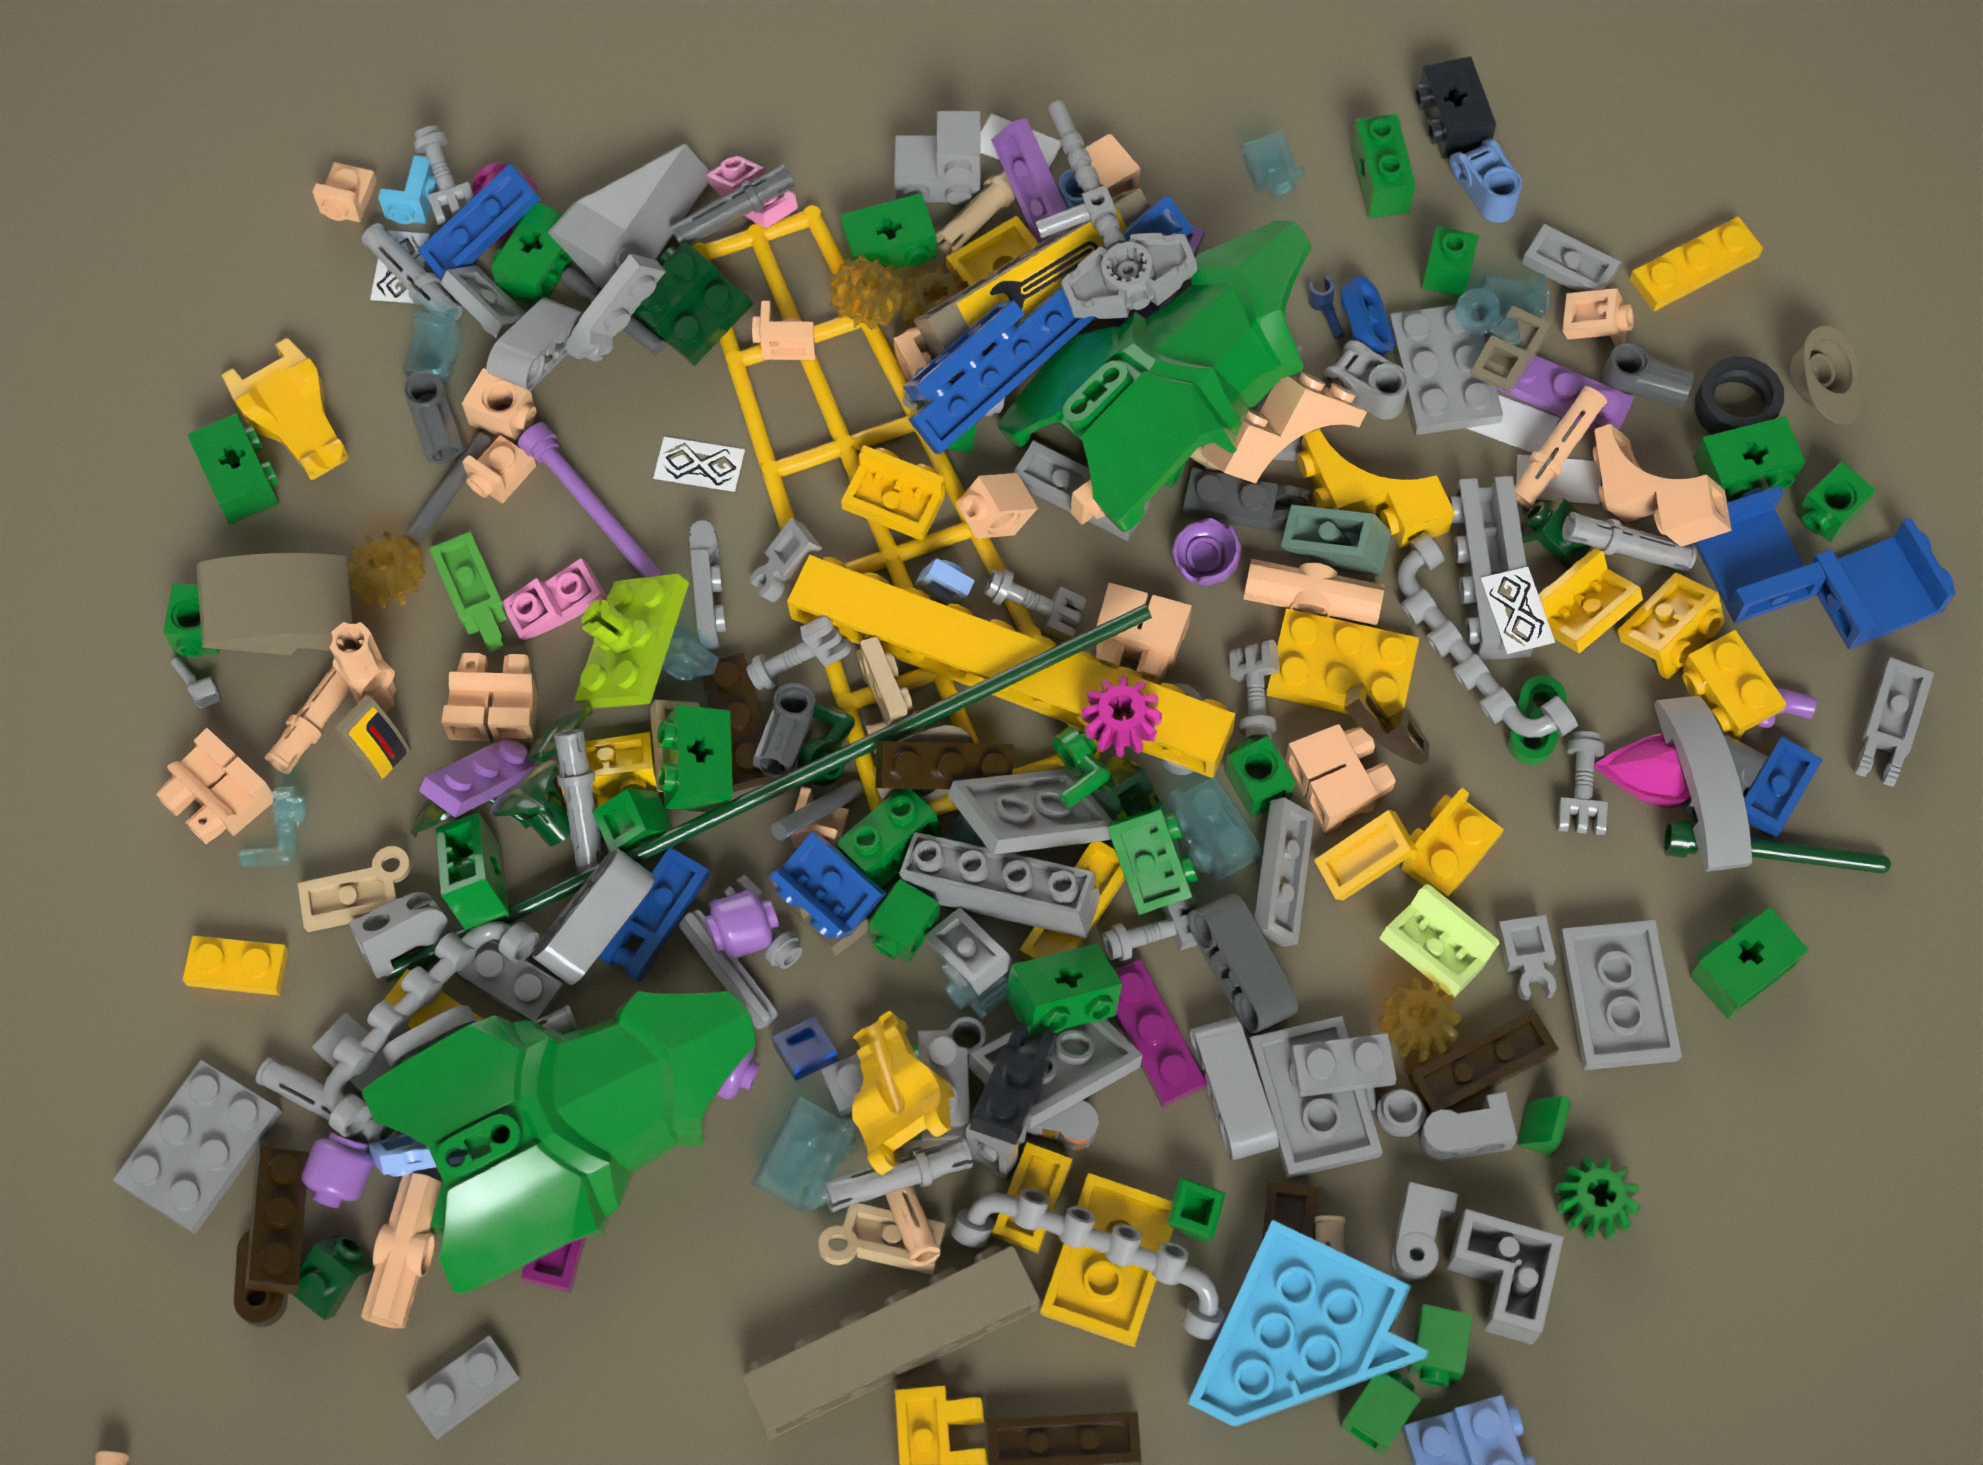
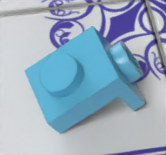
[378,155,439,224]

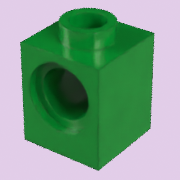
[1422,225,1479,298]
[1796,462,1876,543]
[163,583,220,658]
[1224,736,1295,818]
[592,788,673,852]
[868,879,940,963]
[1407,1304,1473,1387]
[1340,1371,1421,1456]

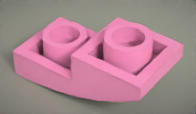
[706,156,798,228]
[502,558,607,641]

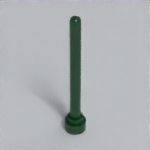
[1664,819,1891,874]

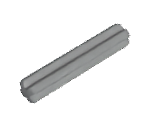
[679,910,778,1029]

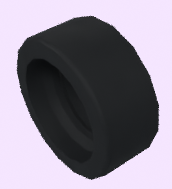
[1695,356,1784,435]

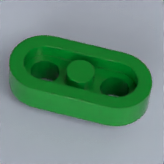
[1508,676,1567,766]

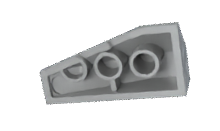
[548,144,710,290]

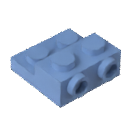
[1401,1395,1536,1465]

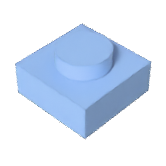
[915,558,975,604]

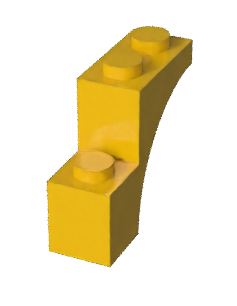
[1296,428,1455,549]

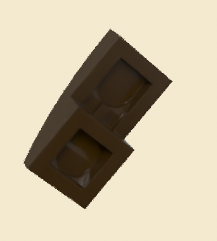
[1344,682,1430,766]

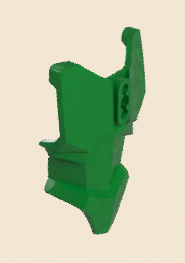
[998,221,1312,532]
[362,991,756,1295]

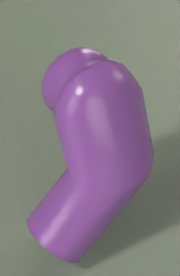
[1757,688,1817,728]

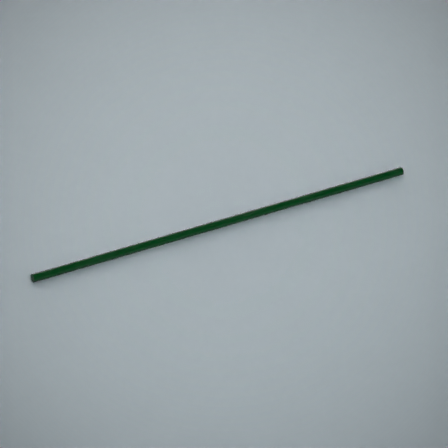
[385,604,1152,981]

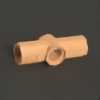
[1244,559,1385,625]
[329,622,397,713]
[361,1173,442,1329]

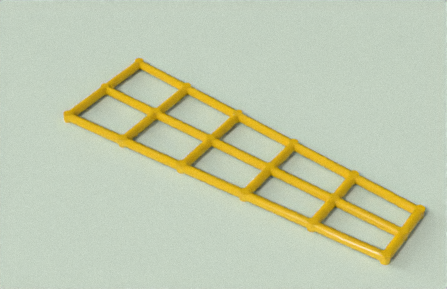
[692,205,1100,817]

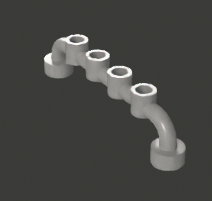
[1398,532,1578,738]
[323,921,539,1138]
[951,1188,1225,1340]

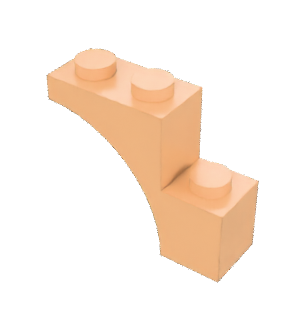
[1200,372,1367,483]
[1593,424,1732,547]

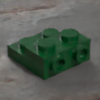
[633,241,753,367]

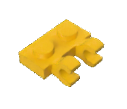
[895,1386,988,1465]

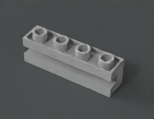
[1449,476,1534,660]
[900,832,1101,939]

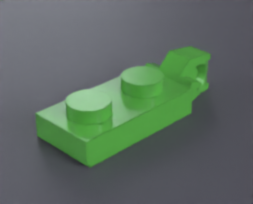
[429,531,507,653]

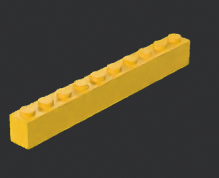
[787,555,1235,778]

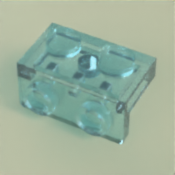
[751,1096,857,1212]

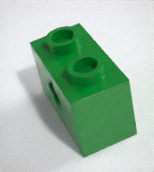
[1350,113,1416,219]
[839,193,937,280]
[491,202,574,306]
[187,413,280,525]
[1693,416,1805,502]
[657,705,733,812]
[435,812,509,930]
[1690,907,1809,1019]
[1005,943,1122,1038]

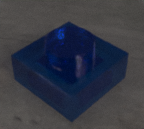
[772,1016,838,1082]

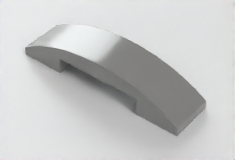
[1654,695,1752,872]

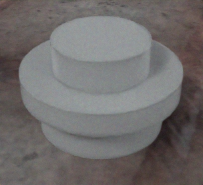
[1376,1088,1425,1137]

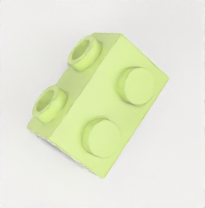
[1379,884,1499,999]

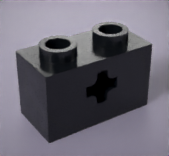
[1414,56,1497,159]

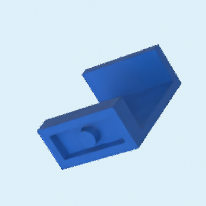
[1694,486,1827,624]
[1811,518,1956,650]

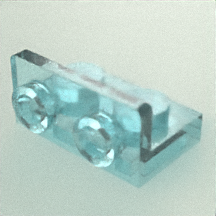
[1166,776,1264,883]

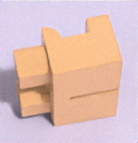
[1094,582,1192,685]
[441,653,538,743]
[1285,724,1396,835]
[156,728,276,844]

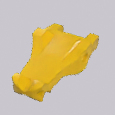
[221,337,349,480]
[852,1011,955,1175]

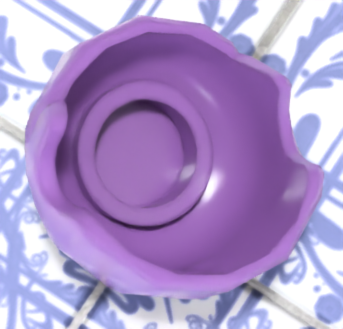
[1172,518,1241,587]

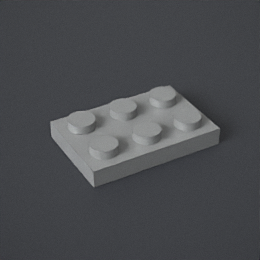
[1389,302,1503,435]
[948,768,1113,855]
[1559,920,1682,1070]
[1249,1016,1383,1179]
[968,1019,1143,1129]
[113,1060,282,1235]

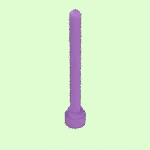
[518,422,664,578]

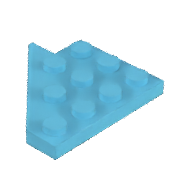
[1188,1220,1429,1427]

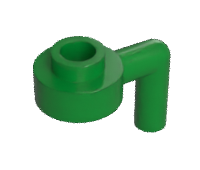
[1052,727,1111,808]

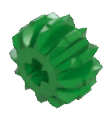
[1555,1156,1640,1241]

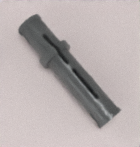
[669,163,796,246]

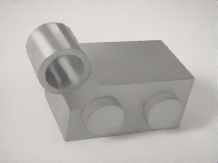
[918,1017,986,1141]

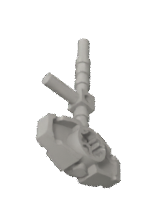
[1035,100,1198,319]

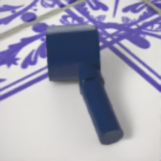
[1308,277,1345,339]

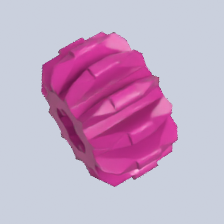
[1082,675,1162,758]

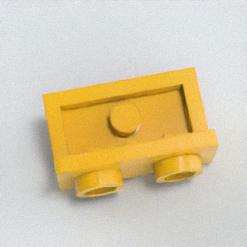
[841,445,945,541]
[1539,548,1643,654]
[1682,630,1787,740]

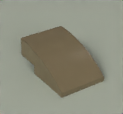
[197,553,352,656]

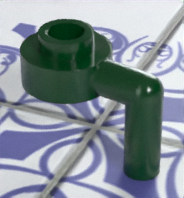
[798,701,855,786]

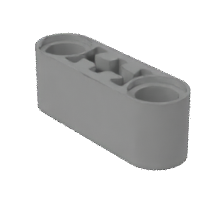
[487,297,583,391]
[532,848,655,985]
[1189,1016,1279,1161]

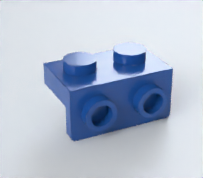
[769,831,886,939]

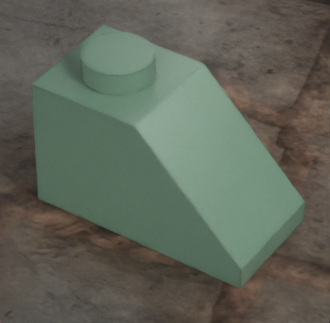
[1281,505,1392,574]

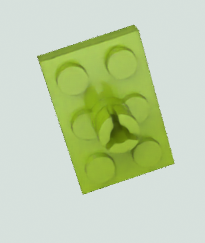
[574,574,690,709]

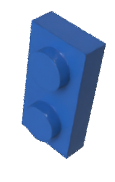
[1744,737,1823,838]

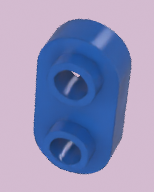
[1341,276,1395,356]

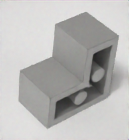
[895,111,981,205]
[1447,1209,1564,1345]

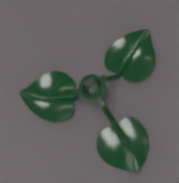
[411,707,593,847]

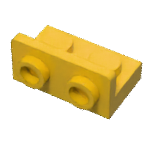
[1617,572,1724,679]
[562,732,659,810]
[1401,787,1504,900]

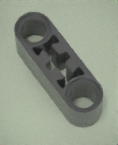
[1188,894,1298,1034]

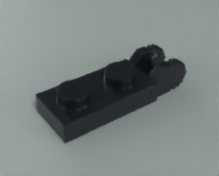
[969,1021,1057,1145]

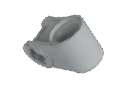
[1322,340,1408,419]

